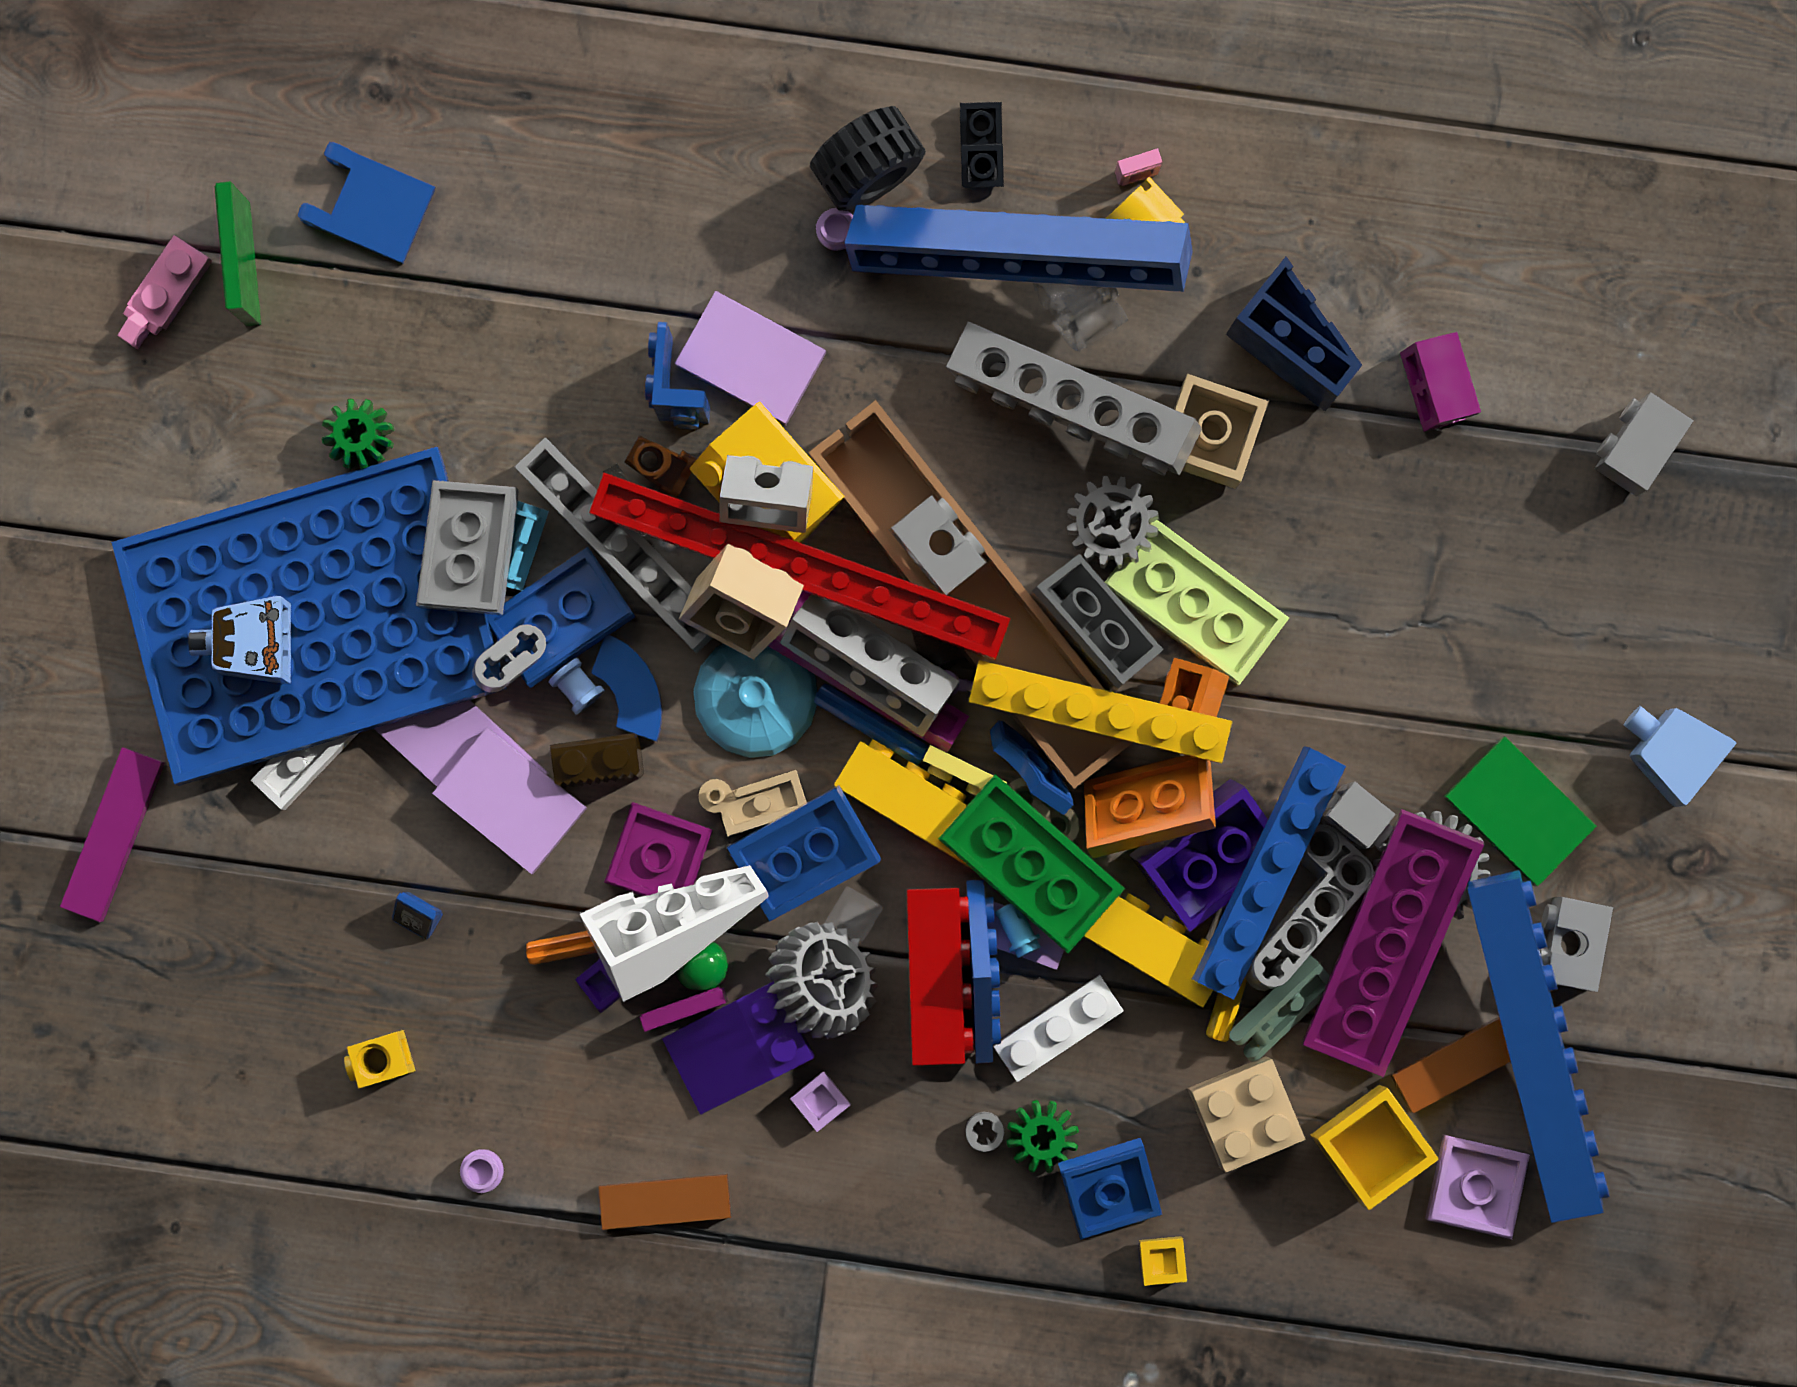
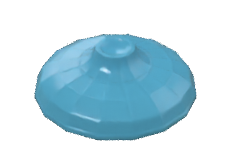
[694,643,817,758]

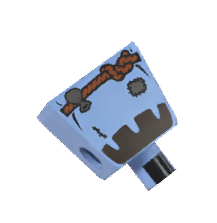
[188,596,291,684]

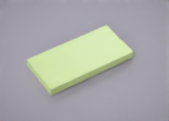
[1105,520,1289,686]

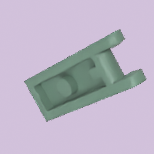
[1229,955,1330,1062]

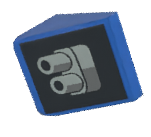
[392,892,443,939]

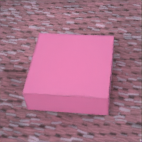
[1115,148,1162,186]

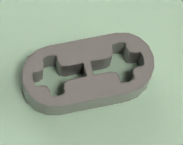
[472,624,546,692]

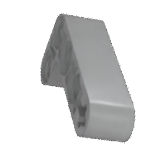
[1245,824,1374,991]

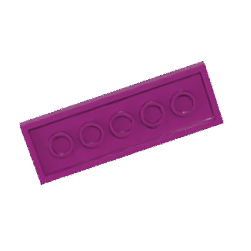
[1303,809,1484,1077]

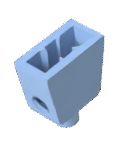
[1624,706,1736,807]

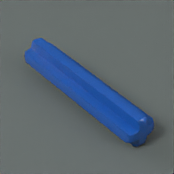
[814,684,928,765]

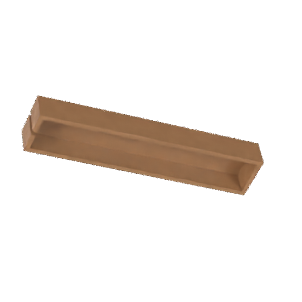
[808,400,1133,791]

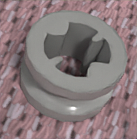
[965,1111,1004,1152]

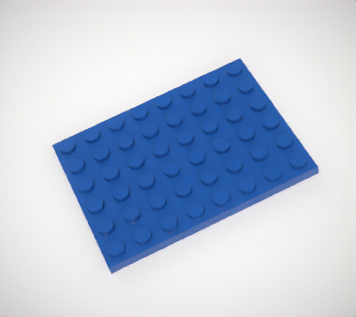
[111,447,507,786]

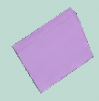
[1425,1134,1530,1239]

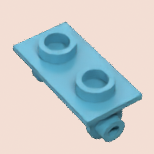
[507,501,549,591]

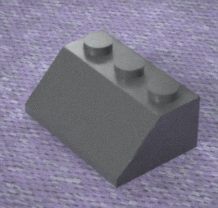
[1030,554,1163,692]

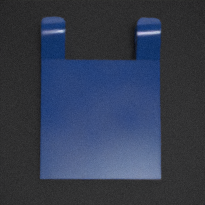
[298,142,436,264]

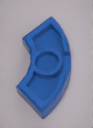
[591,635,662,742]
[990,720,1073,815]

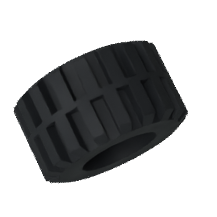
[809,106,926,211]

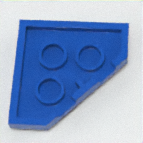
[966,880,1001,1063]

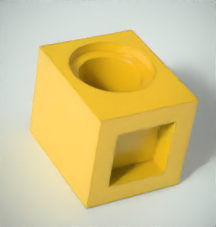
[344,1030,416,1089]

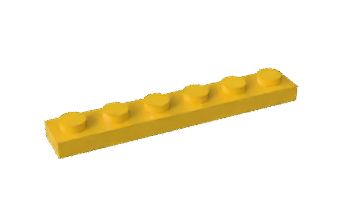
[969,660,1232,763]

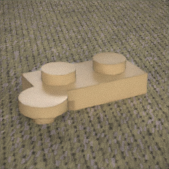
[698,770,807,837]

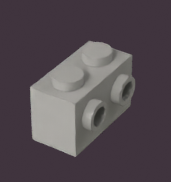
[1594,392,1694,497]

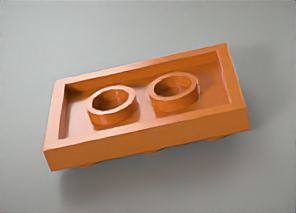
[1084,755,1216,858]

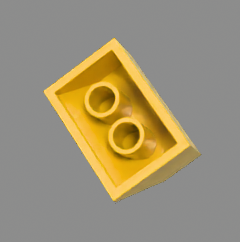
[689,402,845,543]

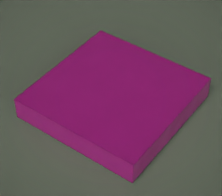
[604,802,713,896]

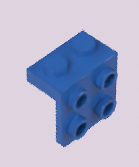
[645,322,710,429]

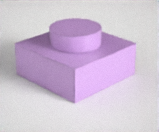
[790,1071,851,1132]

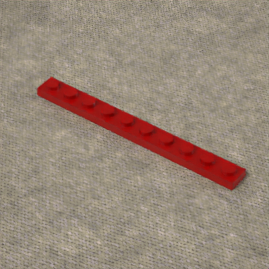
[589,473,1011,660]

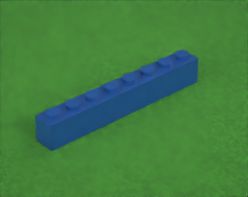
[844,205,1193,292]
[1467,870,1610,1223]

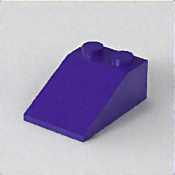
[662,981,815,1115]

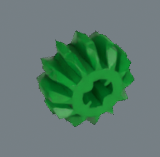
[321,398,395,470]
[1006,1099,1079,1173]

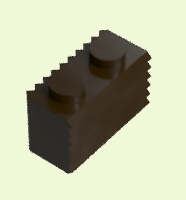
[550,733,644,788]

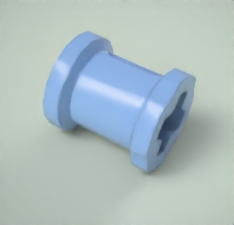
[549,658,605,715]

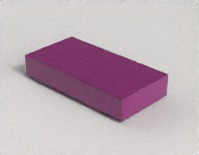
[640,986,729,1032]

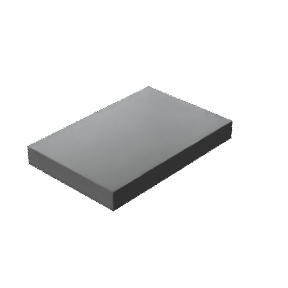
[416,480,519,615]

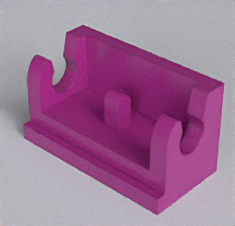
[1400,332,1481,432]

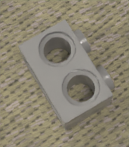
[1320,782,1396,850]

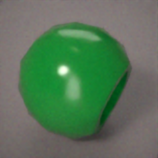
[675,942,728,990]

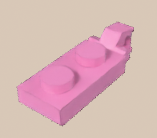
[117,235,212,349]

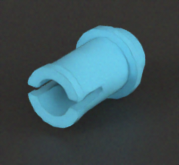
[994,904,1041,958]

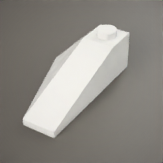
[580,865,769,1002]

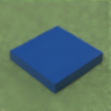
[1058,1138,1162,1240]

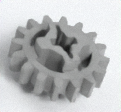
[1067,476,1159,569]

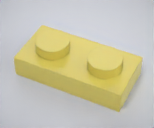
[923,745,1007,795]

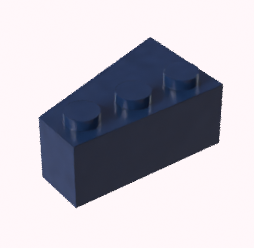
[1225,257,1362,411]

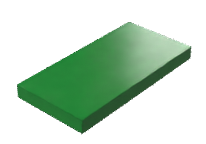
[938,774,1125,953]

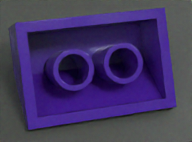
[1129,779,1268,931]

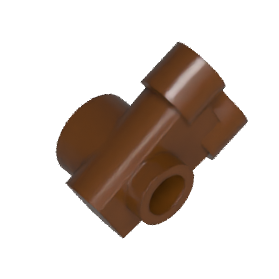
[624,435,698,498]

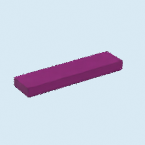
[60,747,165,922]

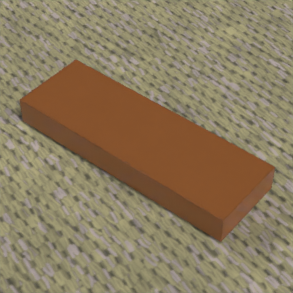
[1390,1017,1511,1113]
[599,1173,731,1230]

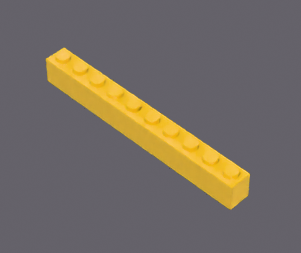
[834,739,1213,1007]

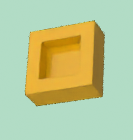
[1139,1236,1187,1286]

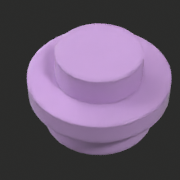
[816,208,853,251]
[460,1149,504,1193]

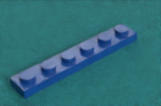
[1192,746,1346,1000]

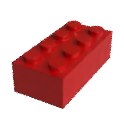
[907,888,973,1065]

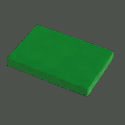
[214,181,261,326]
[1444,736,1597,887]

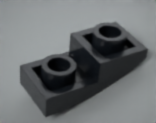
[960,102,1004,188]

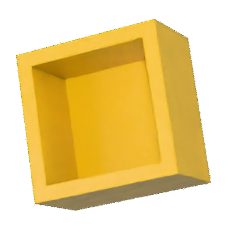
[1310,1085,1439,1210]

